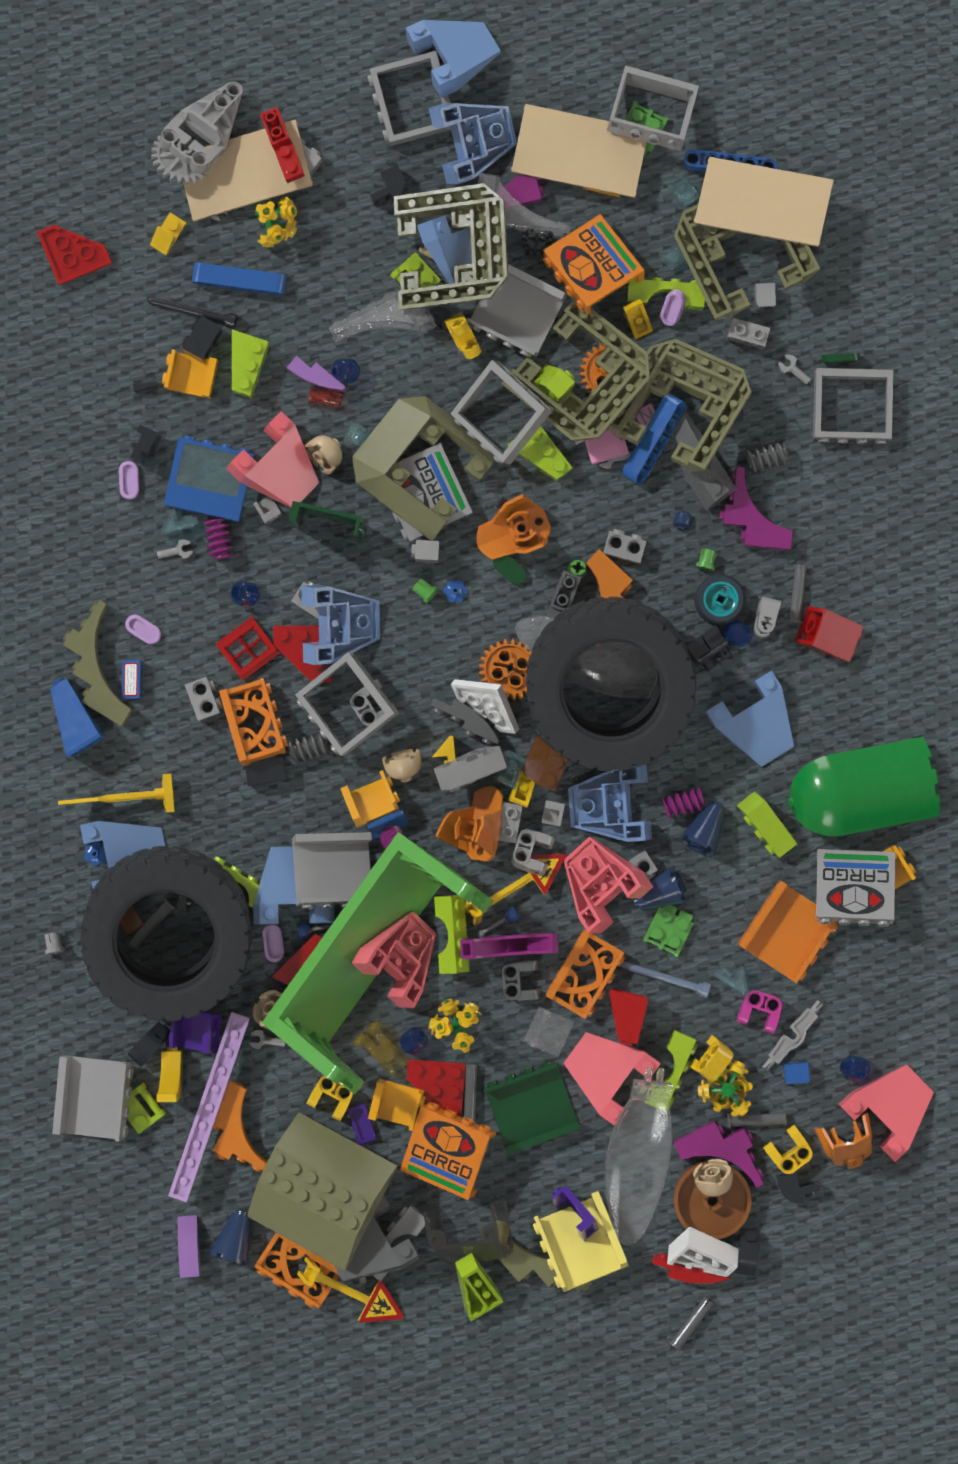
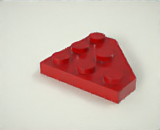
[37,225,112,286]
[273,625,332,683]
[407,1059,465,1117]

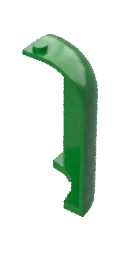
[787,737,940,836]

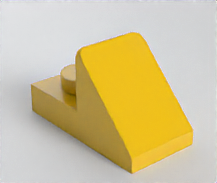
[150,213,187,255]
[623,299,653,339]
[432,736,456,764]
[508,771,535,807]

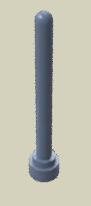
[620,962,711,999]

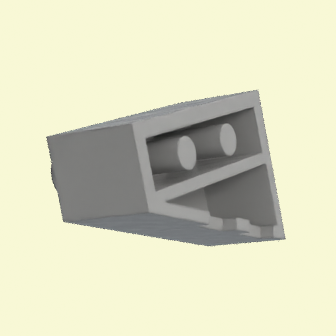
[434,746,507,792]

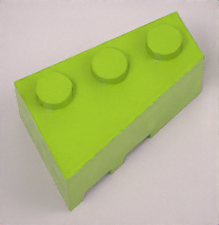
[232,330,270,399]
[532,364,575,404]
[507,426,572,482]
[736,791,797,858]
[455,1253,503,1322]

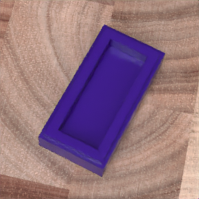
[347,1103,377,1145]

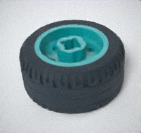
[694,574,746,625]

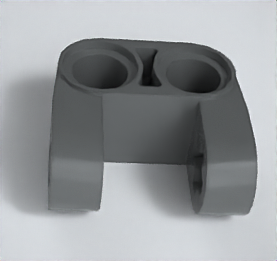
[502,960,540,1000]

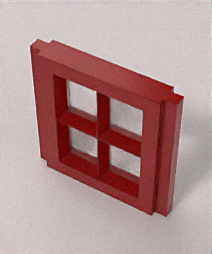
[216,617,279,681]

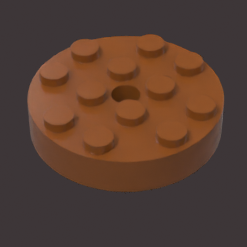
[673,1160,751,1239]

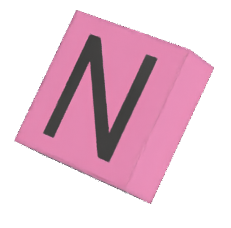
[636,403,655,426]

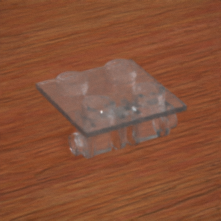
[523,1007,574,1057]

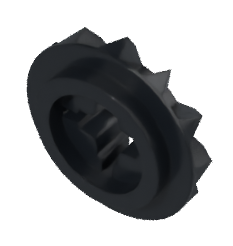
[522,225,552,256]
[423,307,452,338]

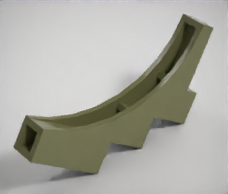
[63,600,133,726]
[488,1232,592,1292]

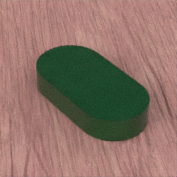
[821,353,860,363]
[493,555,526,585]

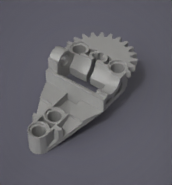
[151,82,243,185]

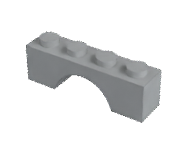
[373,1204,429,1282]

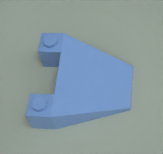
[406,20,501,98]
[428,103,517,184]
[417,216,472,284]
[301,584,380,665]
[705,671,794,767]
[568,764,652,842]
[80,821,165,889]
[253,847,334,925]

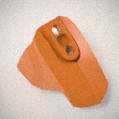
[477,494,551,560]
[436,786,503,862]
[813,1111,872,1169]

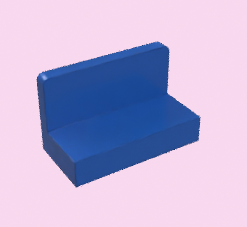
[366,806,409,840]

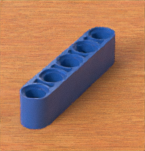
[683,149,778,172]
[192,263,287,296]
[622,394,686,485]

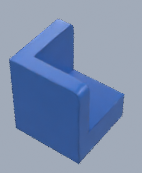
[783,1061,810,1084]

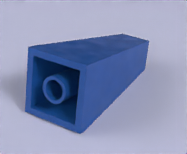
[50,678,105,758]

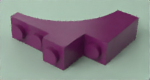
[494,174,549,211]
[719,467,793,551]
[460,933,558,959]
[672,1121,764,1188]

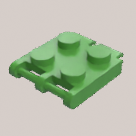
[625,101,669,157]
[643,905,694,958]

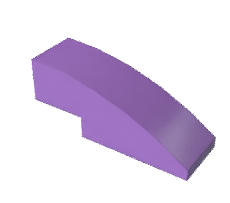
[287,356,346,392]
[178,1215,201,1278]

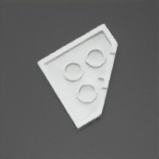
[451,679,519,734]

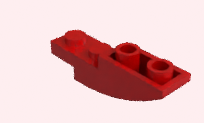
[260,107,305,184]
[652,1252,731,1283]

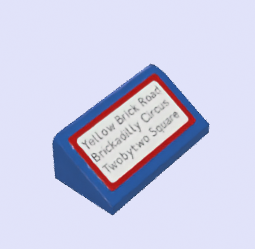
[122,660,142,699]

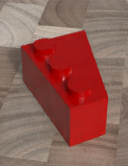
[272,933,323,985]

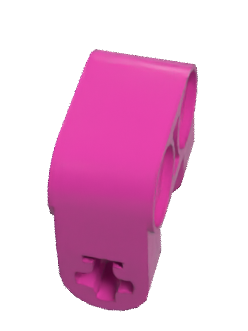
[736,990,782,1034]

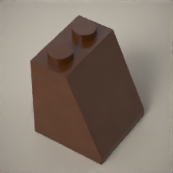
[521,735,568,792]

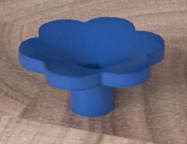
[443,580,468,603]
[84,842,107,866]

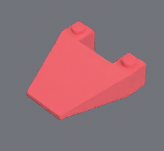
[226,411,319,508]
[564,837,653,934]
[352,911,436,1008]
[564,1032,661,1126]
[839,1064,934,1162]

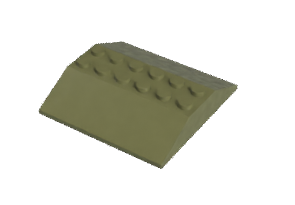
[247,1112,398,1271]

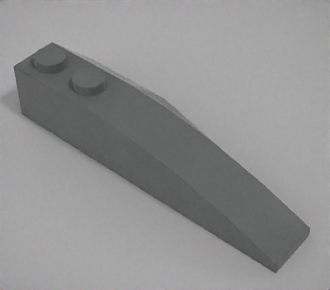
[671,395,737,511]

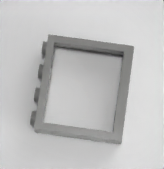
[367,51,451,146]
[607,66,699,151]
[451,360,553,464]
[813,368,893,444]
[295,652,399,756]

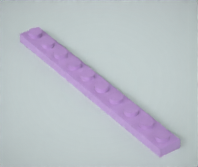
[168,1012,250,1202]

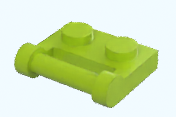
[390,252,441,288]
[127,1082,166,1134]

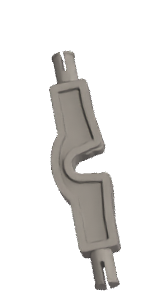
[762,1000,823,1071]

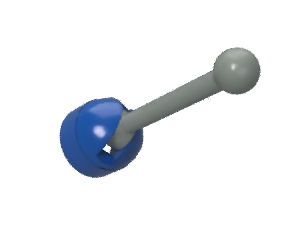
[477,905,520,937]
[297,924,332,940]

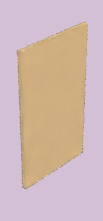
[511,104,646,198]
[183,120,313,222]
[694,157,834,247]

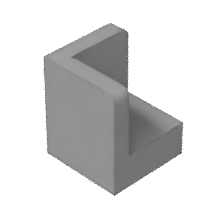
[754,283,776,309]
[253,497,282,525]
[541,800,565,827]

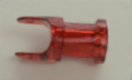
[308,387,343,407]

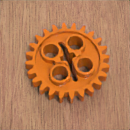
[579,344,608,396]
[478,639,532,701]

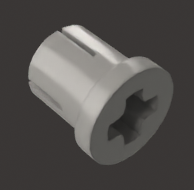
[44,932,65,955]

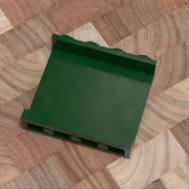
[288,501,367,542]
[484,1060,580,1155]

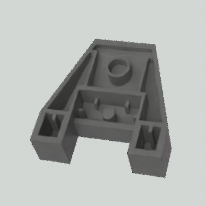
[334,1195,419,1282]

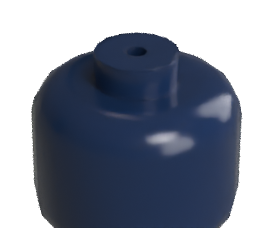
[673,511,693,532]

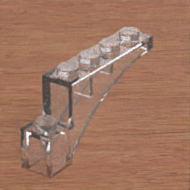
[478,173,571,236]
[329,292,436,342]

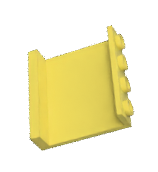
[533,1191,628,1292]

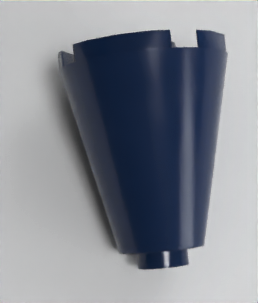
[679,801,725,857]
[633,866,689,910]
[209,1210,251,1266]

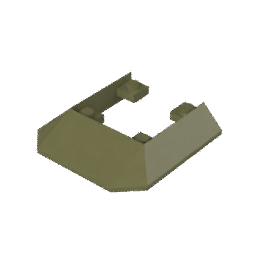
[394,183,508,310]
[674,204,820,320]
[501,299,650,441]
[608,339,751,472]
[352,396,496,541]

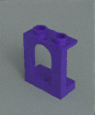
[551,1185,599,1241]

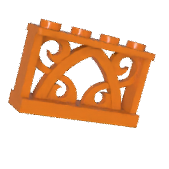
[219,678,288,767]
[545,929,625,1019]
[254,1233,340,1309]

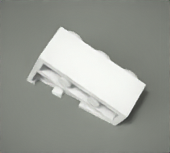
[667,1227,739,1277]

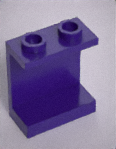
[169,1011,222,1054]

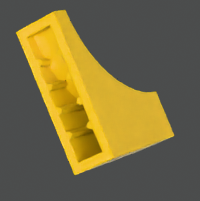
[157,1047,183,1102]

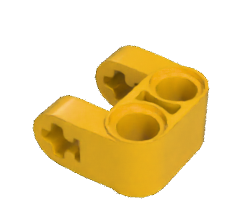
[444,312,481,359]
[689,1035,733,1082]
[306,1075,353,1121]
[763,1125,812,1174]

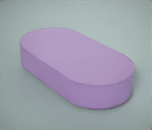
[660,290,686,326]
[119,461,140,500]
[125,615,161,644]
[262,924,285,962]

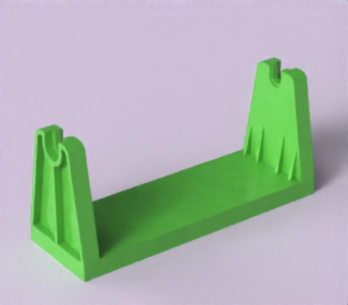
[262,832,493,1094]

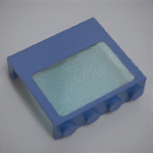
[163,435,255,523]

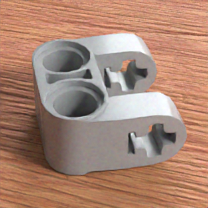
[753,596,781,638]
[350,679,398,727]
[511,829,555,876]

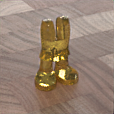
[351,1019,407,1076]

